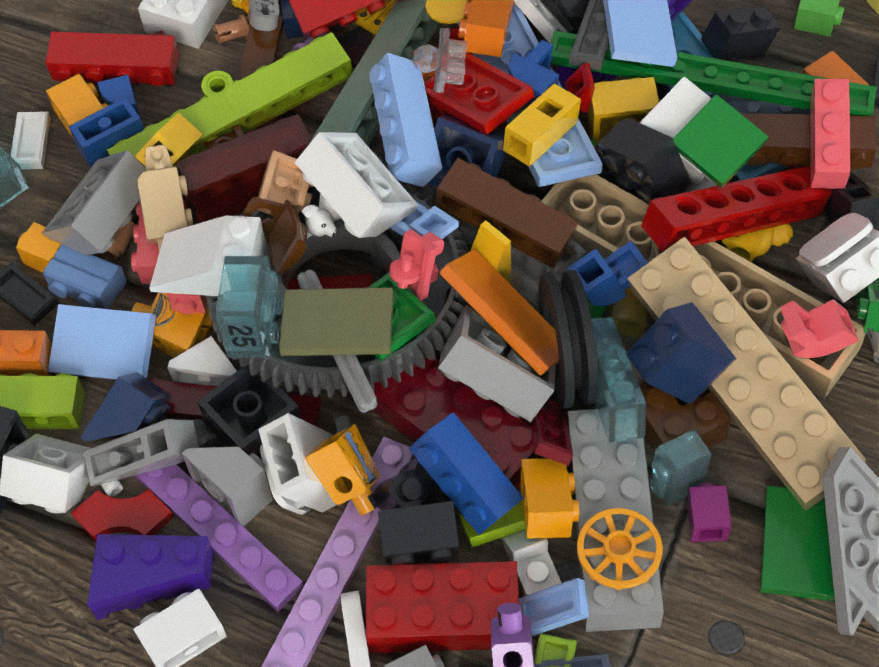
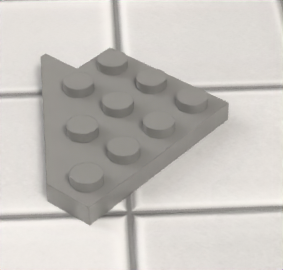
[823,447,879,636]

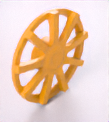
[577,508,663,590]

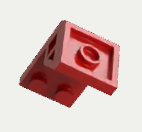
[424,52,535,135]

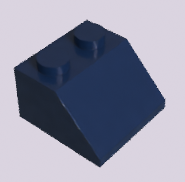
[428,114,506,187]
[625,302,737,404]
[80,372,171,442]

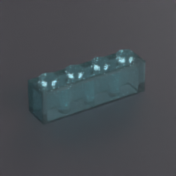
[591,317,646,443]

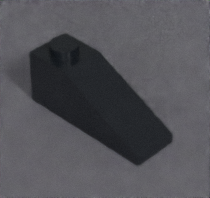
[801,166,879,231]

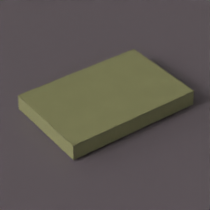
[279,288,394,356]

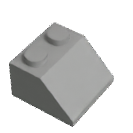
[182,447,273,527]

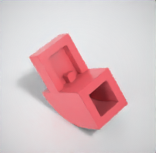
[780,299,859,358]

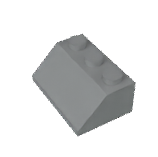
[42,150,146,256]
[438,305,556,422]

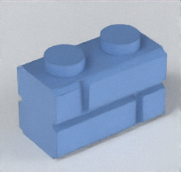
[43,245,127,309]

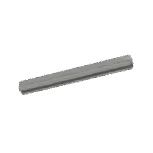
[297,270,378,413]

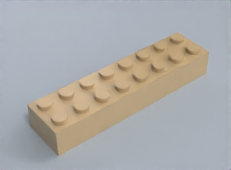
[627,236,866,511]

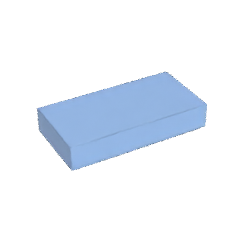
[518,578,589,636]

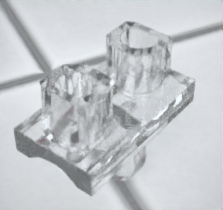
[412,28,467,93]

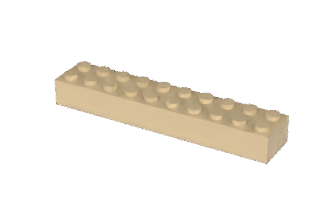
[542,174,866,400]

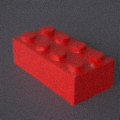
[366,561,519,653]

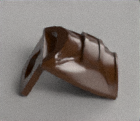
[241,197,307,274]

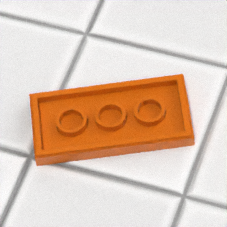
[439,249,559,375]

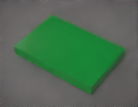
[760,486,835,601]

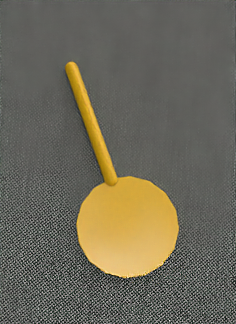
[425,0,468,24]

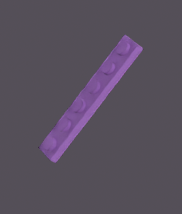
[133,464,304,612]

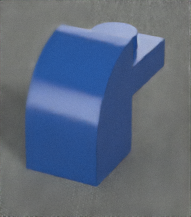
[508,40,559,110]
[567,241,648,306]

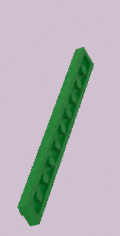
[551,31,877,116]

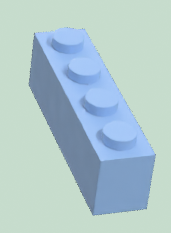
[369,53,442,187]

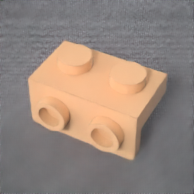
[257,150,312,216]

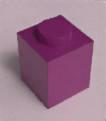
[686,483,731,542]

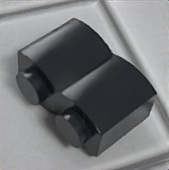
[373,458,440,510]

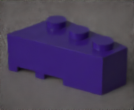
[87,534,214,620]

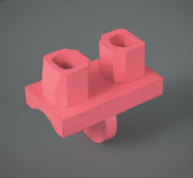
[389,229,444,301]

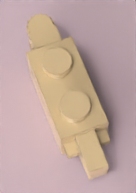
[137,145,193,252]

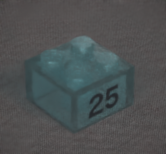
[215,256,283,358]

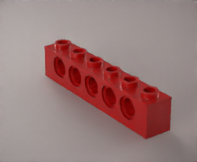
[641,166,832,252]

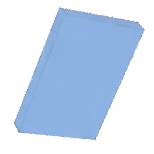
[603,0,677,67]
[48,304,156,380]

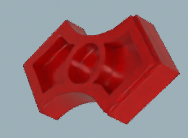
[70,489,174,541]

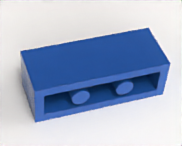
[409,412,524,535]

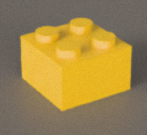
[587,77,659,145]

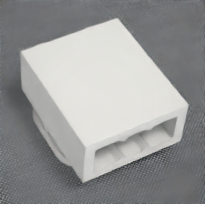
[640,77,712,186]
[795,213,879,303]
[258,413,336,515]

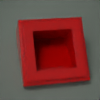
[564,62,595,113]

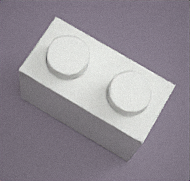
[133,589,227,667]

